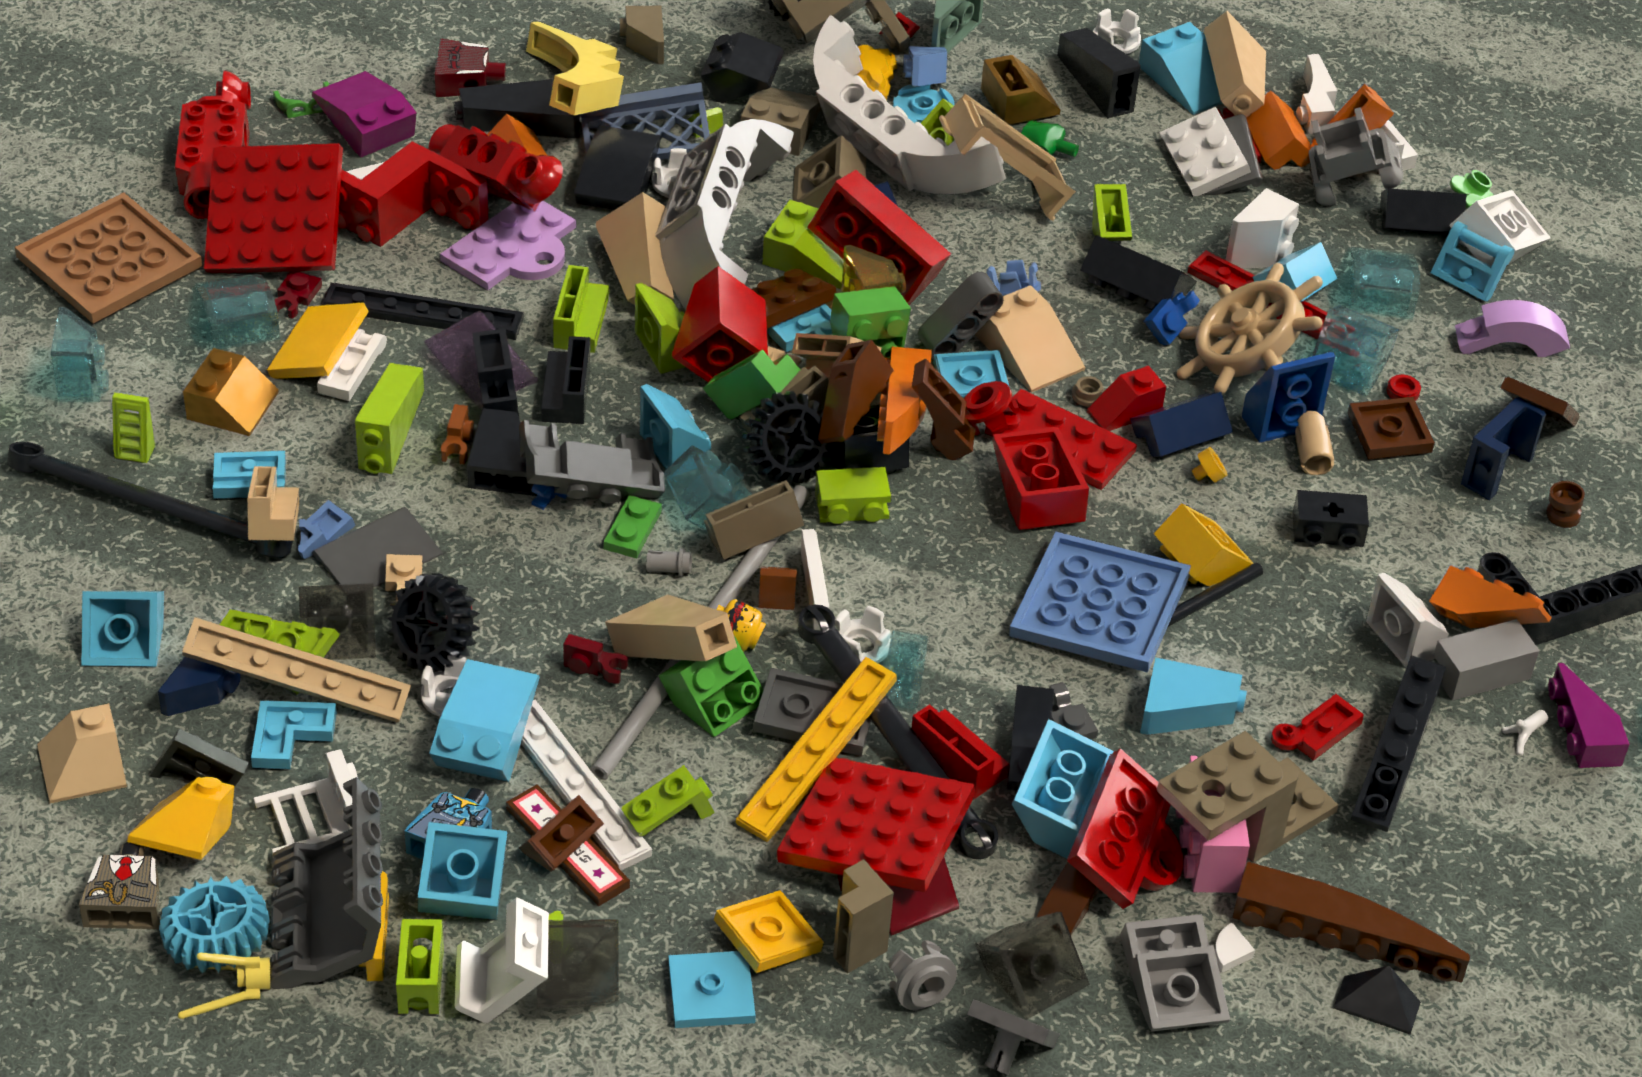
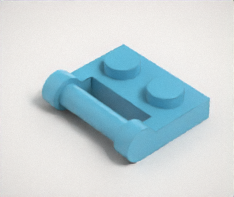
[1430,221,1514,302]

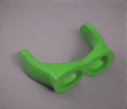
[273,81,329,118]

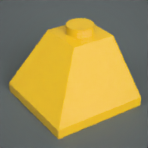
[127,777,235,860]

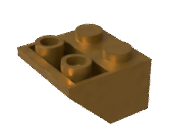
[981,55,1061,124]

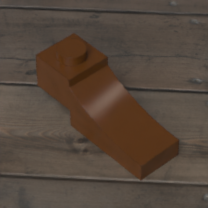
[912,359,975,460]

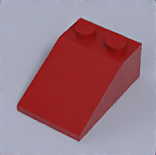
[992,427,1089,530]

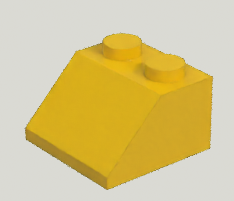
[1154,503,1254,586]

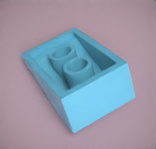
[1139,22,1223,115]
[429,659,540,782]

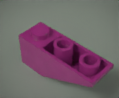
[1548,663,1630,768]

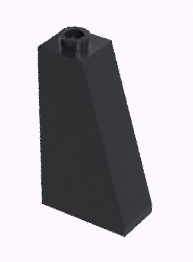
[1057,28,1141,119]
[454,79,580,139]

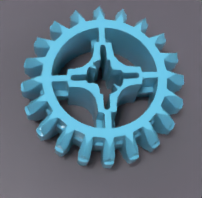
[159,876,270,973]

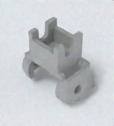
[1309,107,1404,206]

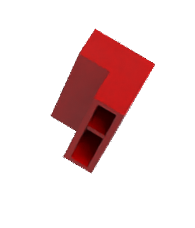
[911,704,1009,799]

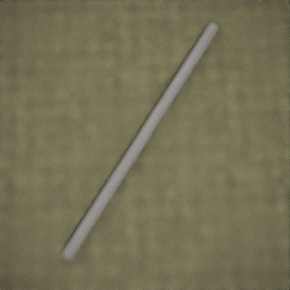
[591,485,810,780]

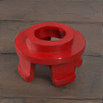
[964,381,1019,436]

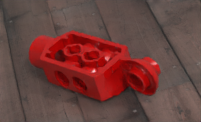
[175,70,251,219]
[428,124,563,212]

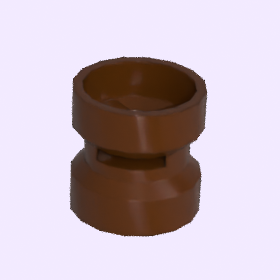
[1546,481,1585,528]

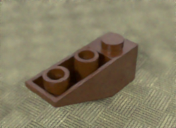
[818,340,894,444]

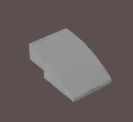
[1120,914,1230,1032]

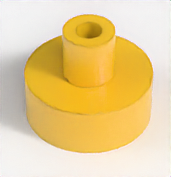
[1191,447,1228,483]

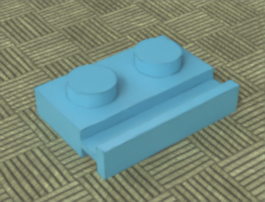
[212,451,286,499]

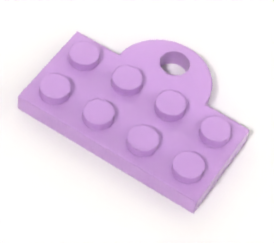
[440,201,576,290]

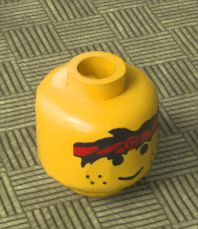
[716,599,766,652]

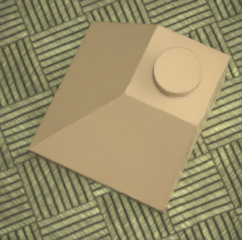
[37,704,127,803]

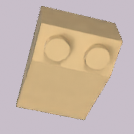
[975,285,1085,393]

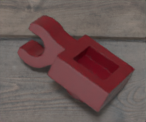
[563,634,628,684]

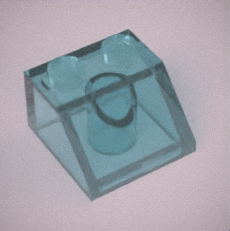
[51,307,109,402]

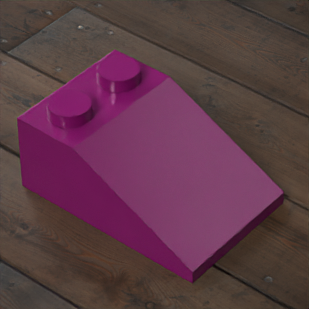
[312,71,417,157]

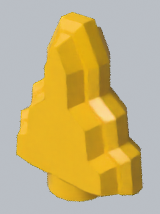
[857,45,897,100]

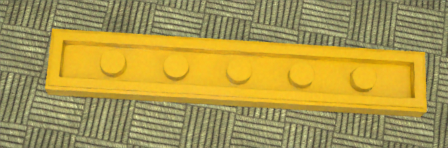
[736,657,897,842]

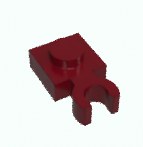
[272,271,322,319]

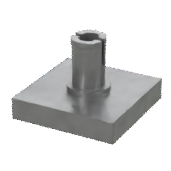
[967,999,1060,1075]

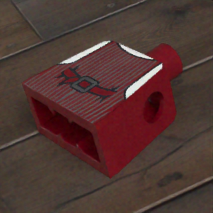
[435,39,506,97]

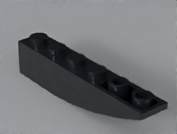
[1351,655,1446,832]

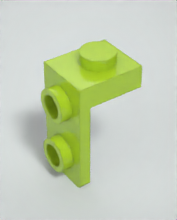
[621,765,715,836]

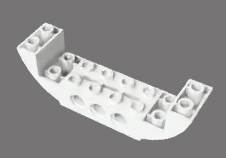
[813,15,1006,194]

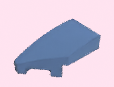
[298,500,356,559]

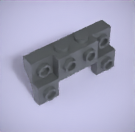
[519,420,665,503]

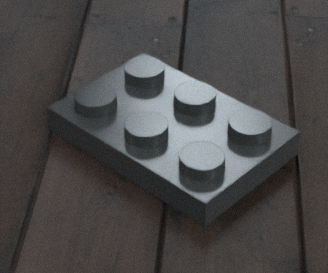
[753,668,872,756]

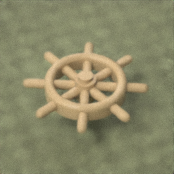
[1177,263,1323,394]

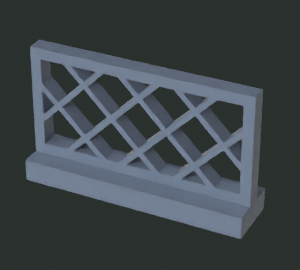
[580,82,710,160]

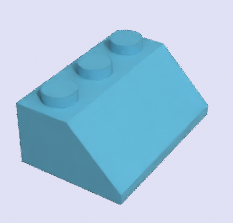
[1012,719,1114,859]

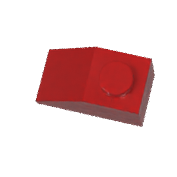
[1087,366,1166,431]

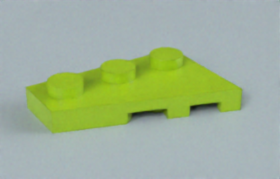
[219,609,340,695]

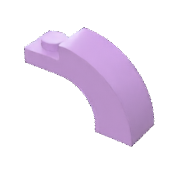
[1455,300,1570,357]

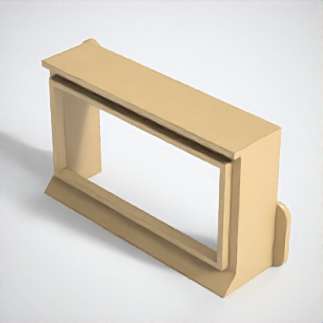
[939,93,1076,221]

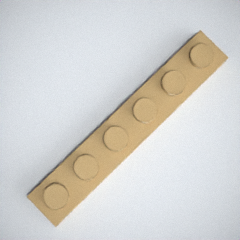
[182,617,411,722]

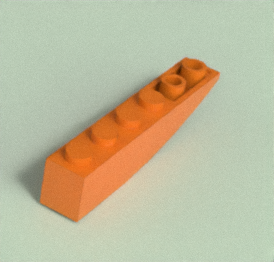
[877,347,932,455]

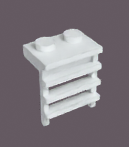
[254,749,358,854]

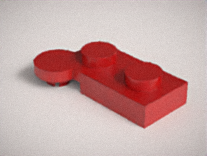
[1271,694,1364,761]

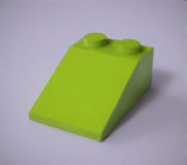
[762,200,862,292]

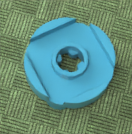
[893,84,954,123]

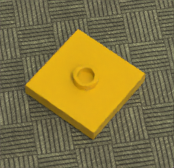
[714,890,824,973]

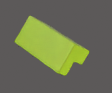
[553,265,609,353]

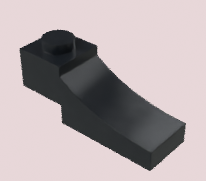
[1007,685,1054,790]

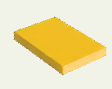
[267,303,369,379]

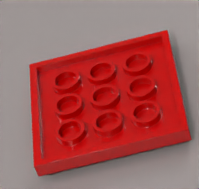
[204,143,343,273]
[777,758,975,892]

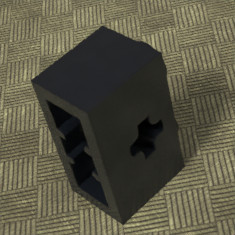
[1292,490,1369,548]

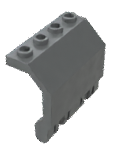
[270,777,383,989]

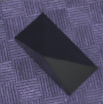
[1333,965,1421,1034]

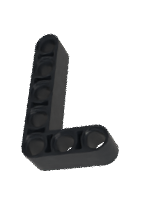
[1477,552,1642,645]

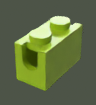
[815,467,891,524]
[396,919,444,1014]

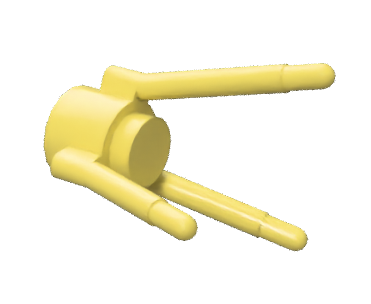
[178,952,270,1019]

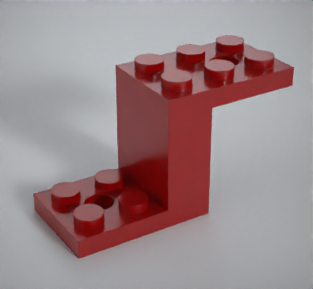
[338,141,488,247]

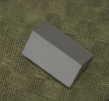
[1434,619,1539,701]

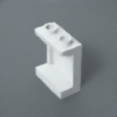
[454,897,549,1023]

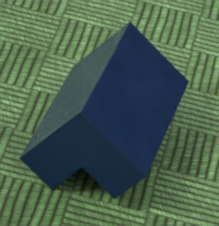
[1130,392,1233,457]

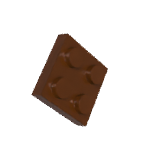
[1347,397,1435,459]

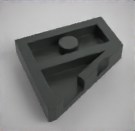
[149,728,249,786]

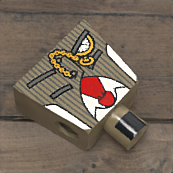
[79,842,160,929]

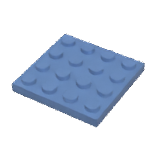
[1009,532,1191,672]

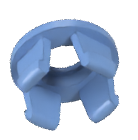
[986,260,1041,296]

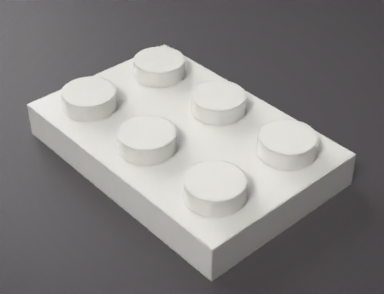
[1159,107,1251,197]

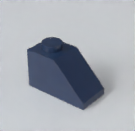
[158,657,241,716]

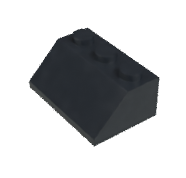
[1080,235,1197,310]

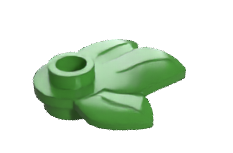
[1450,170,1494,209]

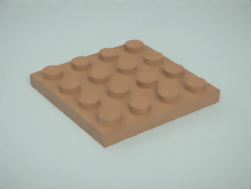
[15,192,202,324]

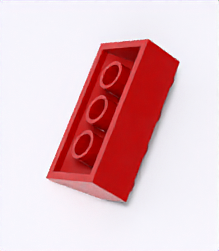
[807,170,951,305]

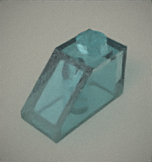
[886,629,930,709]

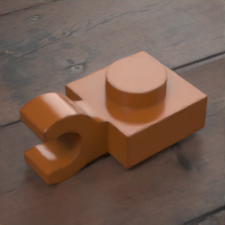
[441,404,474,464]

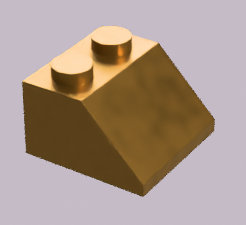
[183,348,279,436]

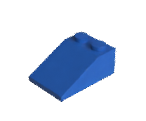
[1242,352,1335,443]

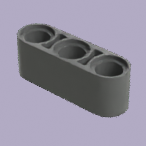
[918,272,1004,360]

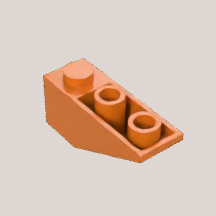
[1429,565,1552,628]

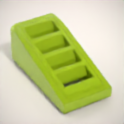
[112,392,155,463]

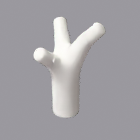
[1502,710,1548,755]

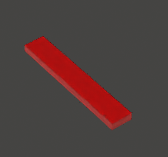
[1187,250,1370,357]

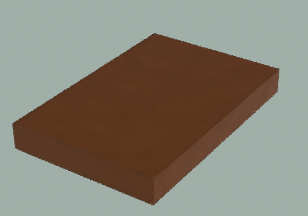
[1500,377,1580,427]

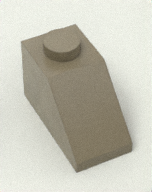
[620,5,664,64]

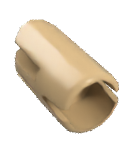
[1295,410,1334,475]

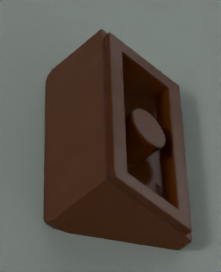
[519,795,604,872]

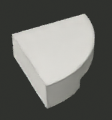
[1215,923,1255,973]

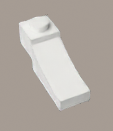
[1296,54,1337,135]

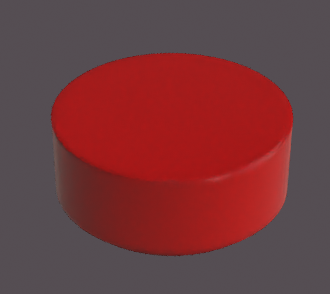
[1387,374,1421,401]

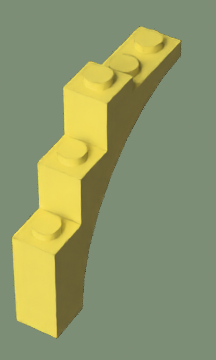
[526,22,624,116]

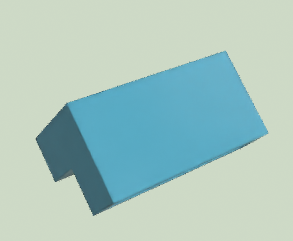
[1253,242,1337,302]

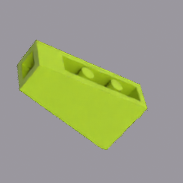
[355,363,424,474]

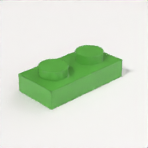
[604,495,662,559]

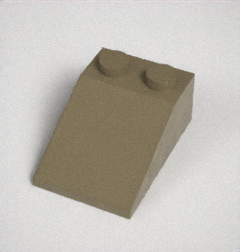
[741,87,821,156]

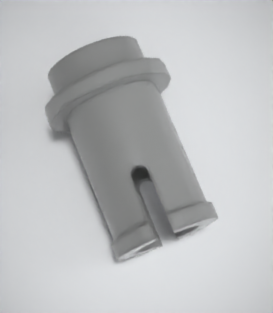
[646,548,692,577]

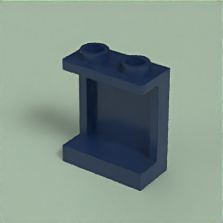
[1461,396,1546,501]

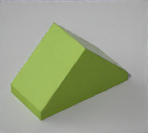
[1092,184,1132,241]

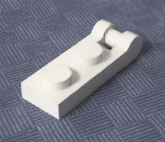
[317,328,387,401]

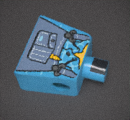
[405,788,492,859]

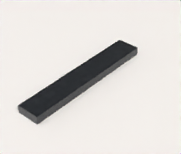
[322,282,524,340]

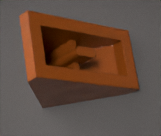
[758,566,797,610]

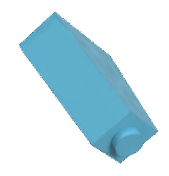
[1140,657,1247,735]

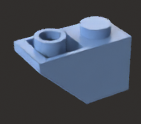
[903,46,947,86]

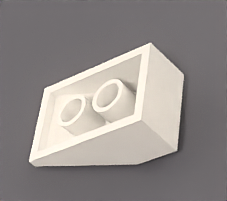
[1449,190,1551,266]

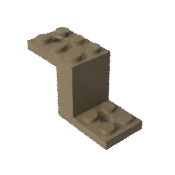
[772,0,910,52]
[1157,731,1339,863]

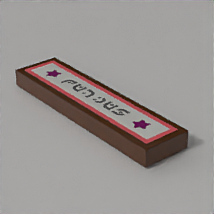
[506,784,630,907]

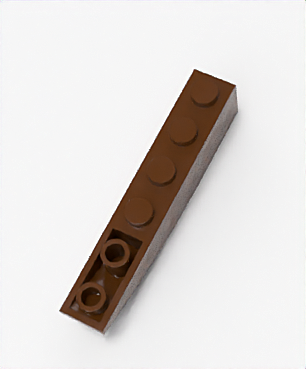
[1232,861,1470,983]

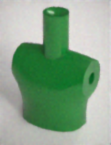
[1021,120,1079,157]

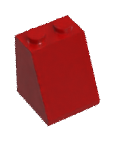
[672,266,768,382]

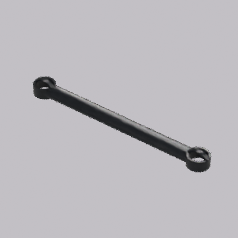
[7,442,293,558]
[798,604,998,859]

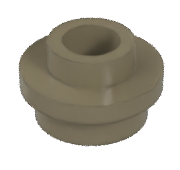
[1072,376,1105,407]

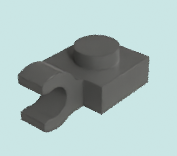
[1049,682,1098,740]

